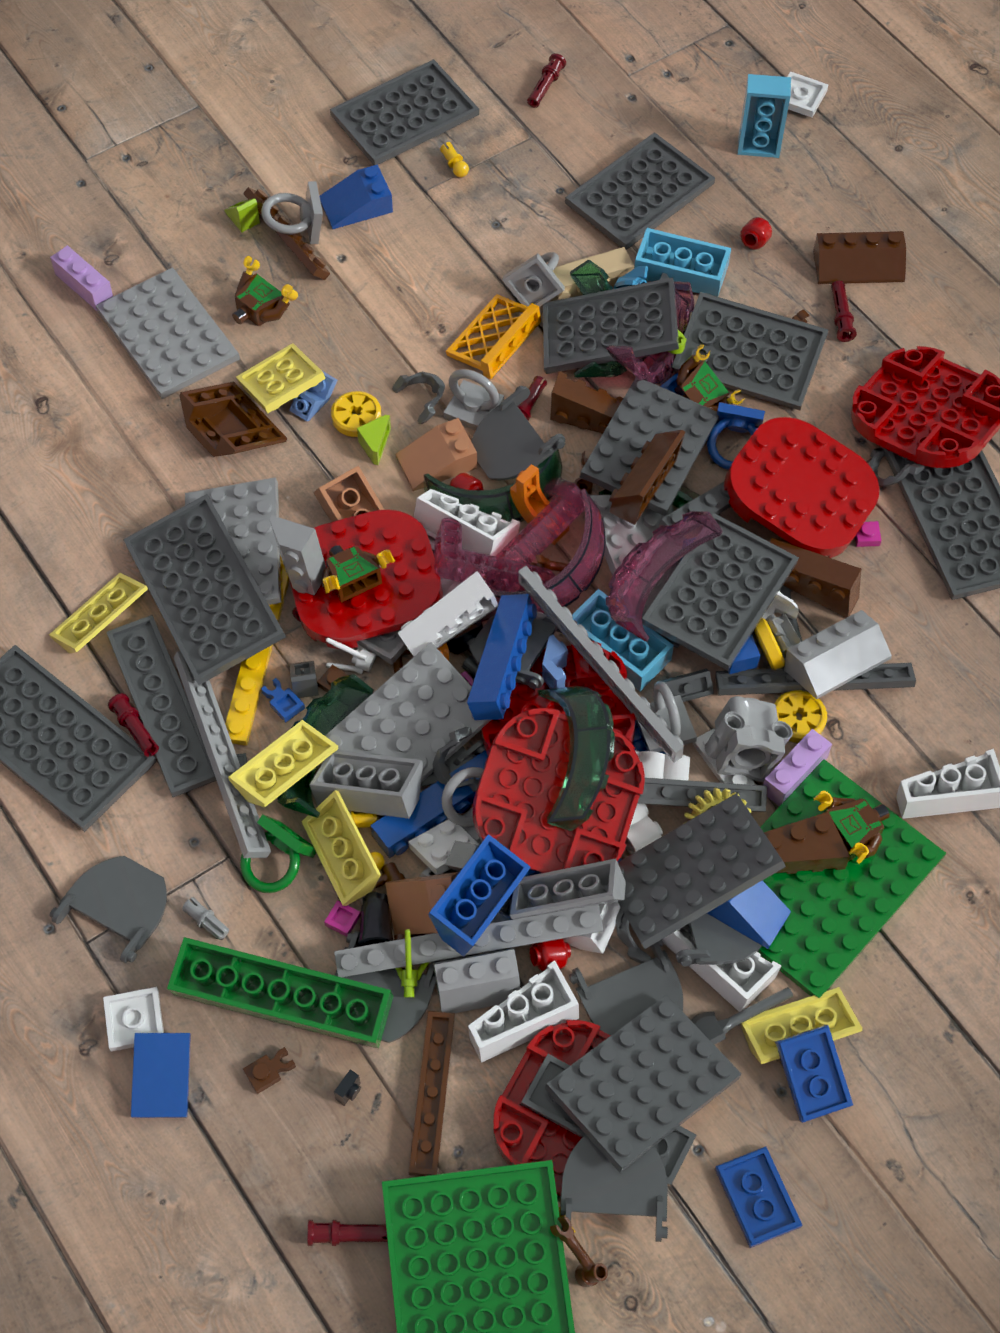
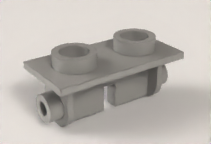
[766,613,801,660]

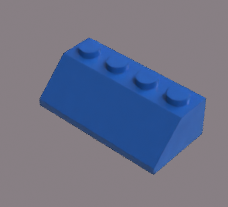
[428,834,531,957]

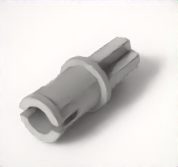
[182,897,229,940]

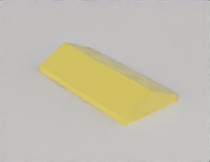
[49,573,148,654]
[228,720,338,807]
[301,790,381,906]
[740,987,862,1064]

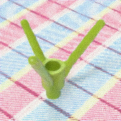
[395,929,430,998]

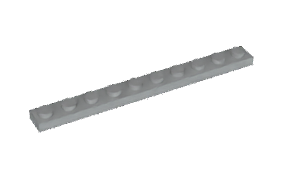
[518,566,684,763]
[174,651,271,858]
[334,904,604,978]

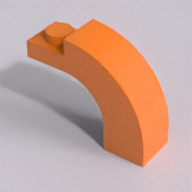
[510,464,569,545]

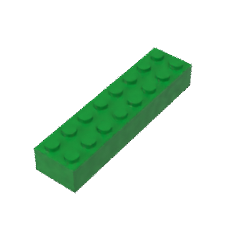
[167,937,394,1049]

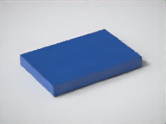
[775,1025,853,1123]
[131,1033,191,1118]
[715,1146,802,1248]

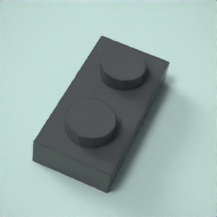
[661,668,714,702]

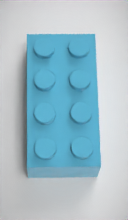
[737,74,791,158]
[634,228,731,297]
[572,589,674,691]

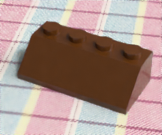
[813,231,906,284]
[609,430,686,525]

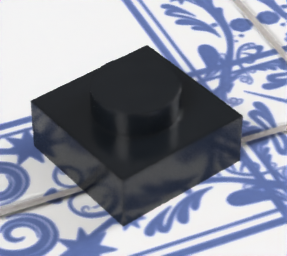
[334,1069,361,1106]

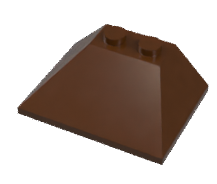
[179,382,288,457]

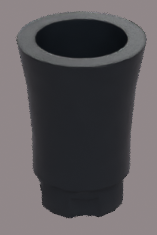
[357,892,394,947]

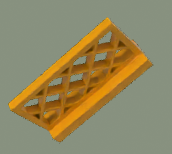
[446,294,541,379]

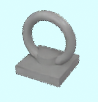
[261,181,323,244]
[502,252,565,307]
[444,369,504,430]
[635,681,697,752]
[442,767,483,844]

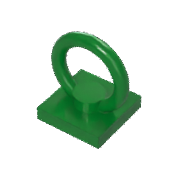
[240,814,317,893]

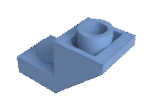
[289,371,338,421]
[542,635,568,696]

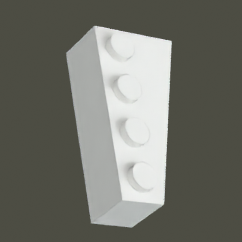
[414,489,520,564]
[398,571,498,657]
[896,749,1000,819]
[662,924,781,1012]
[468,960,579,1063]

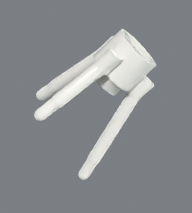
[326,638,376,675]

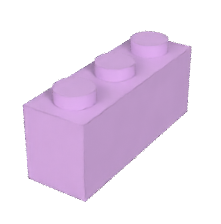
[50,245,113,311]
[763,729,832,806]

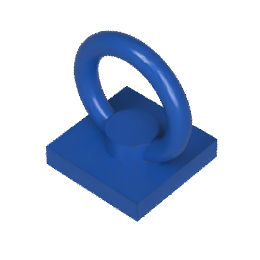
[707,402,765,470]

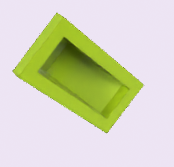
[224,198,260,232]
[357,415,391,465]

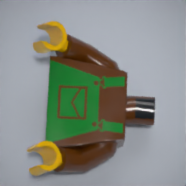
[232,256,298,326]
[674,345,745,412]
[322,545,395,603]
[813,791,890,864]

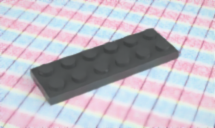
[521,1054,697,1187]

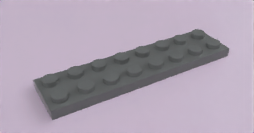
[106,615,217,797]

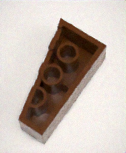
[550,371,624,434]
[769,538,862,618]
[764,811,850,874]

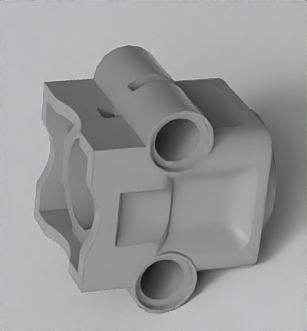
[704,696,793,782]

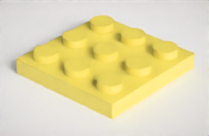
[236,343,326,413]

